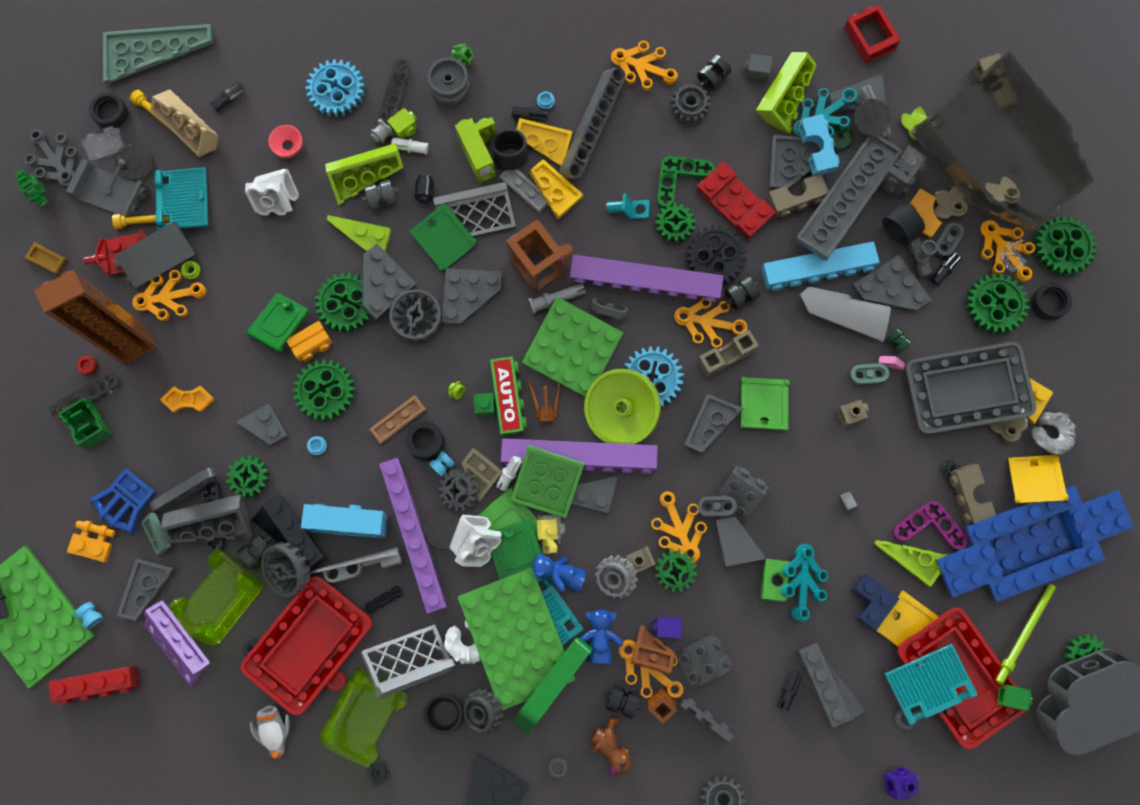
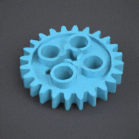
[305,59,365,117]
[625,346,684,407]

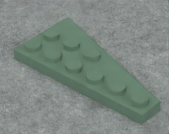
[103,24,213,85]

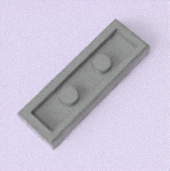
[499,169,548,214]

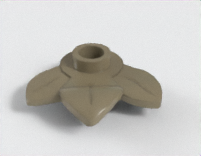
[985,177,1020,204]
[934,186,968,219]
[989,417,1028,443]

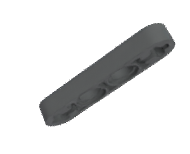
[149,468,218,514]

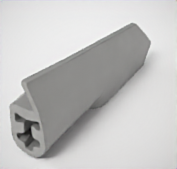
[800,287,891,342]
[307,547,403,584]

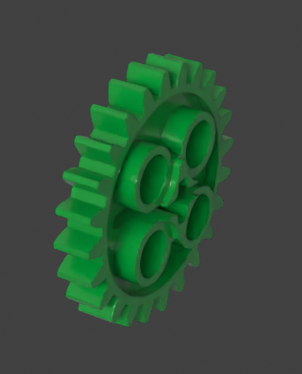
[1034,216,1098,276]
[314,272,370,333]
[965,273,1030,335]
[292,359,356,421]

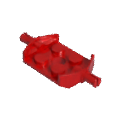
[83,229,147,276]

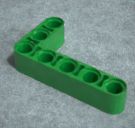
[512,636,593,735]

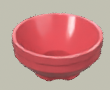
[268,125,303,158]

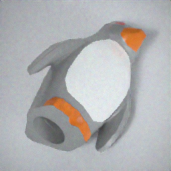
[250,705,290,759]

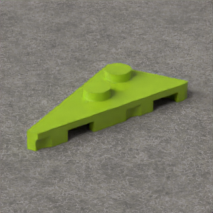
[327,215,392,252]
[873,540,946,587]

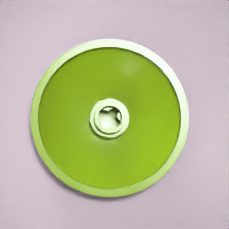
[584,369,661,444]

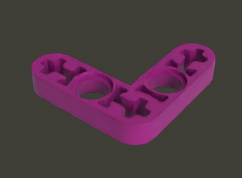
[892,501,968,551]

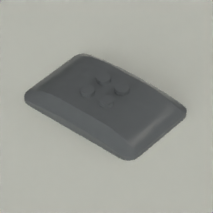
[906,342,1036,434]

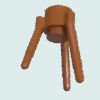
[528,381,561,423]

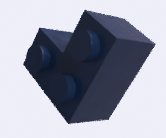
[851,573,900,631]

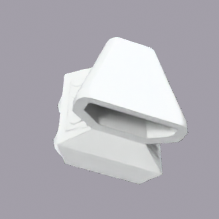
[245,169,299,216]
[450,515,501,567]

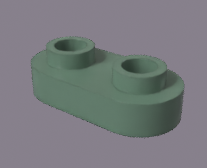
[849,363,889,385]

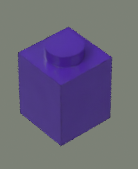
[652,617,682,639]

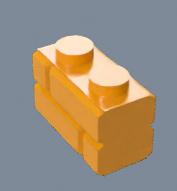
[287,321,333,362]

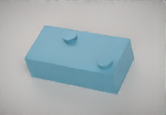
[301,504,389,539]

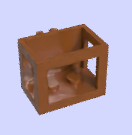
[506,219,573,294]

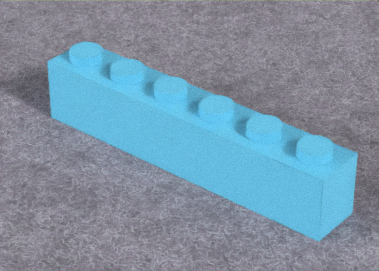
[761,241,880,291]

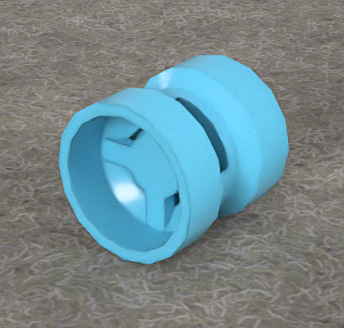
[429,451,455,477]
[74,602,103,630]

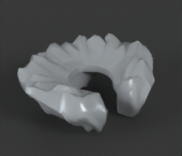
[1031,412,1076,455]

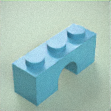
[798,114,840,176]

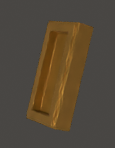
[25,242,68,276]

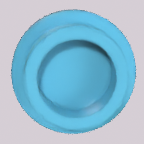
[537,91,555,110]
[307,436,327,455]

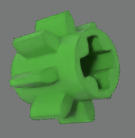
[451,44,473,66]

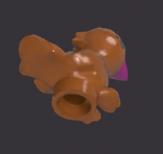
[590,716,631,776]

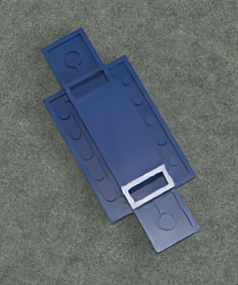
[936,486,1134,602]

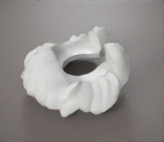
[444,620,481,665]

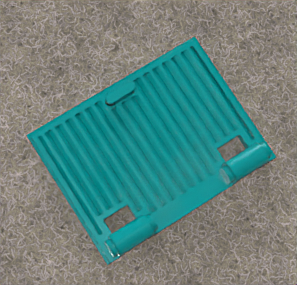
[155,167,208,231]
[536,577,584,646]
[884,643,978,725]

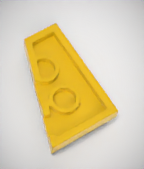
[516,118,573,166]
[530,160,583,220]

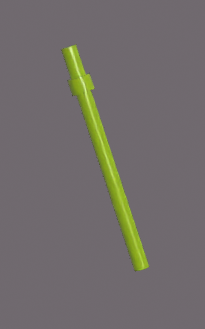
[995,584,1056,685]

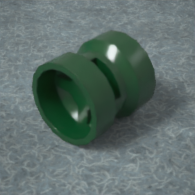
[886,327,913,354]

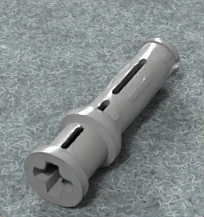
[528,283,586,315]

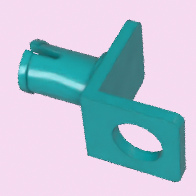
[607,193,650,219]

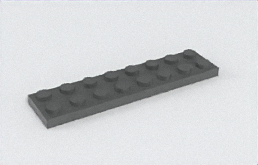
[795,132,903,261]

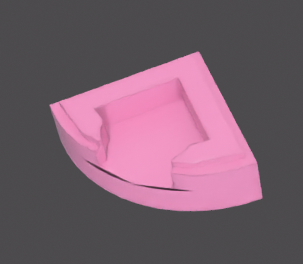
[878,356,905,370]

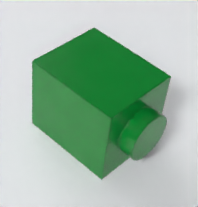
[474,393,496,418]
[997,685,1032,711]

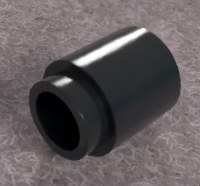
[414,174,434,204]

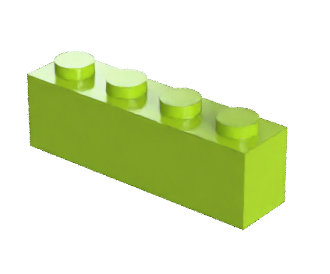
[756,52,817,134]
[325,143,403,205]

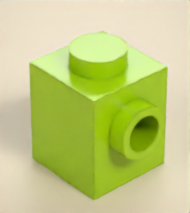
[387,108,418,139]

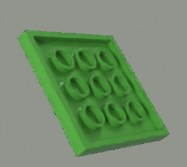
[521,297,623,398]

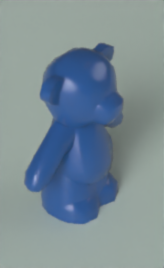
[533,553,585,594]
[580,609,624,664]

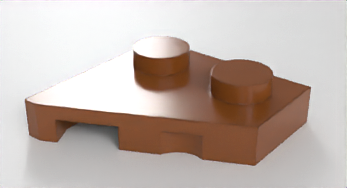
[631,625,675,674]

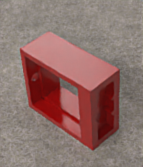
[844,5,901,64]

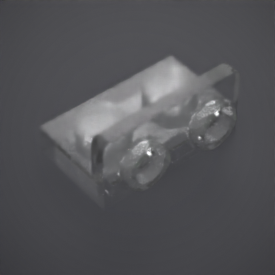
[81,126,126,162]

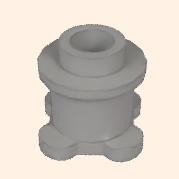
[370,119,394,144]

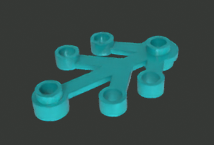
[793,88,857,137]
[781,544,828,621]

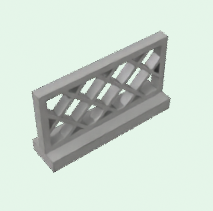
[433,182,516,237]
[361,624,455,700]

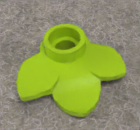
[901,106,938,141]

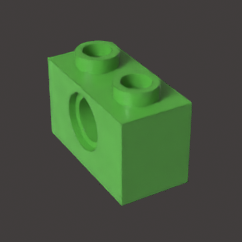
[760,559,791,602]

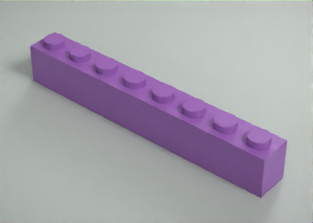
[570,254,724,302]
[501,438,658,474]
[379,458,448,614]

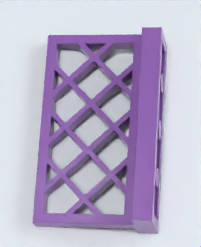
[143,600,210,687]

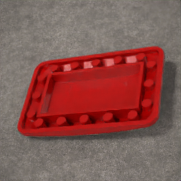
[241,576,372,715]
[897,608,1026,749]

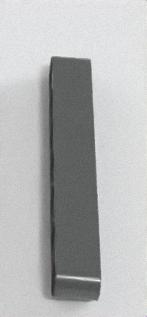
[559,67,625,180]

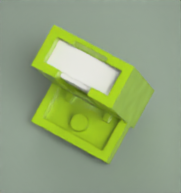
[455,117,496,184]

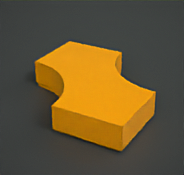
[909,188,942,239]
[160,386,215,414]

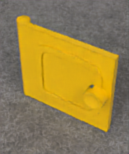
[1008,455,1069,503]
[876,590,939,647]

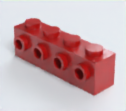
[49,667,140,705]

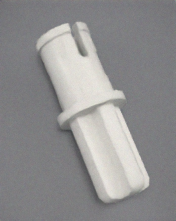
[391,138,429,155]
[496,456,522,491]

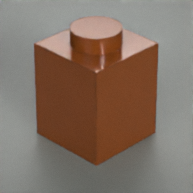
[647,687,677,724]

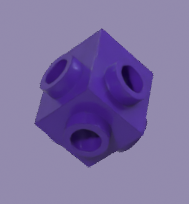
[883,767,919,800]

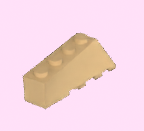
[150,89,219,157]

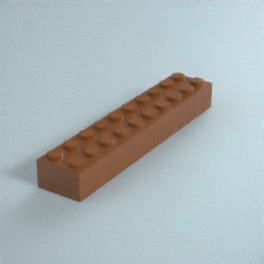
[34,270,157,365]

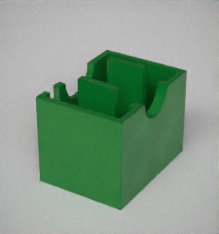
[59,398,113,450]

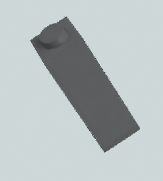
[714,516,765,568]

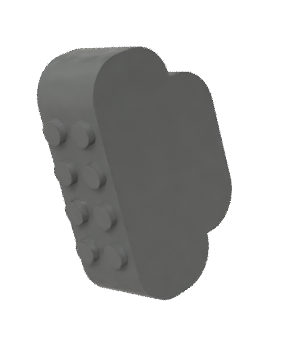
[1036,649,1140,755]

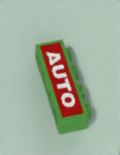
[490,356,527,437]

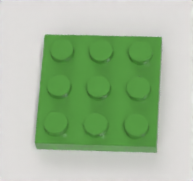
[510,445,584,518]

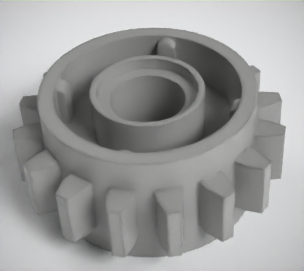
[595,555,638,599]

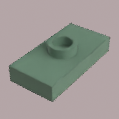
[141,512,171,556]

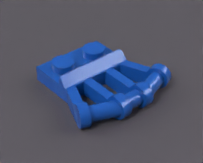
[89,468,157,535]

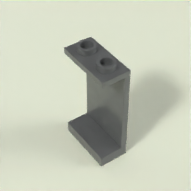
[66,159,148,217]
[114,221,196,288]

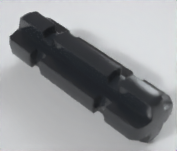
[365,586,402,613]

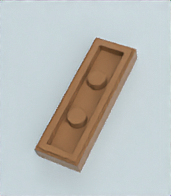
[369,395,427,445]

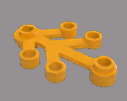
[611,41,678,91]
[980,220,1035,283]
[132,270,207,321]
[674,297,747,349]
[651,491,707,563]
[619,640,683,698]

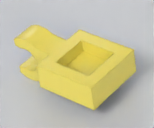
[537,519,558,554]

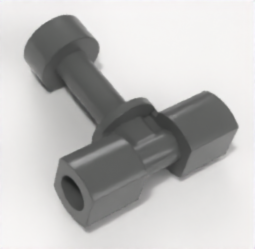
[908,239,937,279]

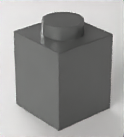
[744,54,772,82]

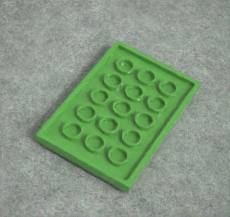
[0,545,96,689]
[458,567,576,710]

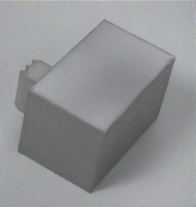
[840,492,858,514]

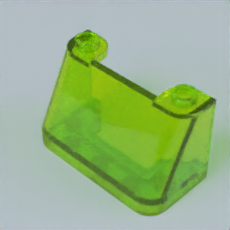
[168,547,262,646]
[319,667,408,768]

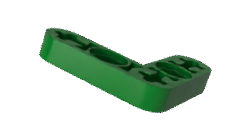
[657,156,715,209]

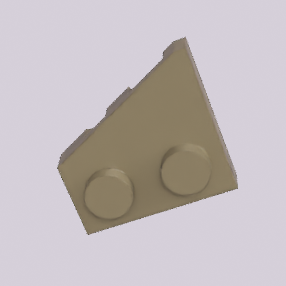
[461,448,502,501]

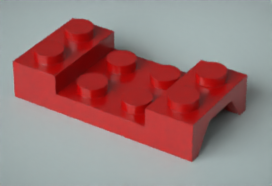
[696,161,776,241]

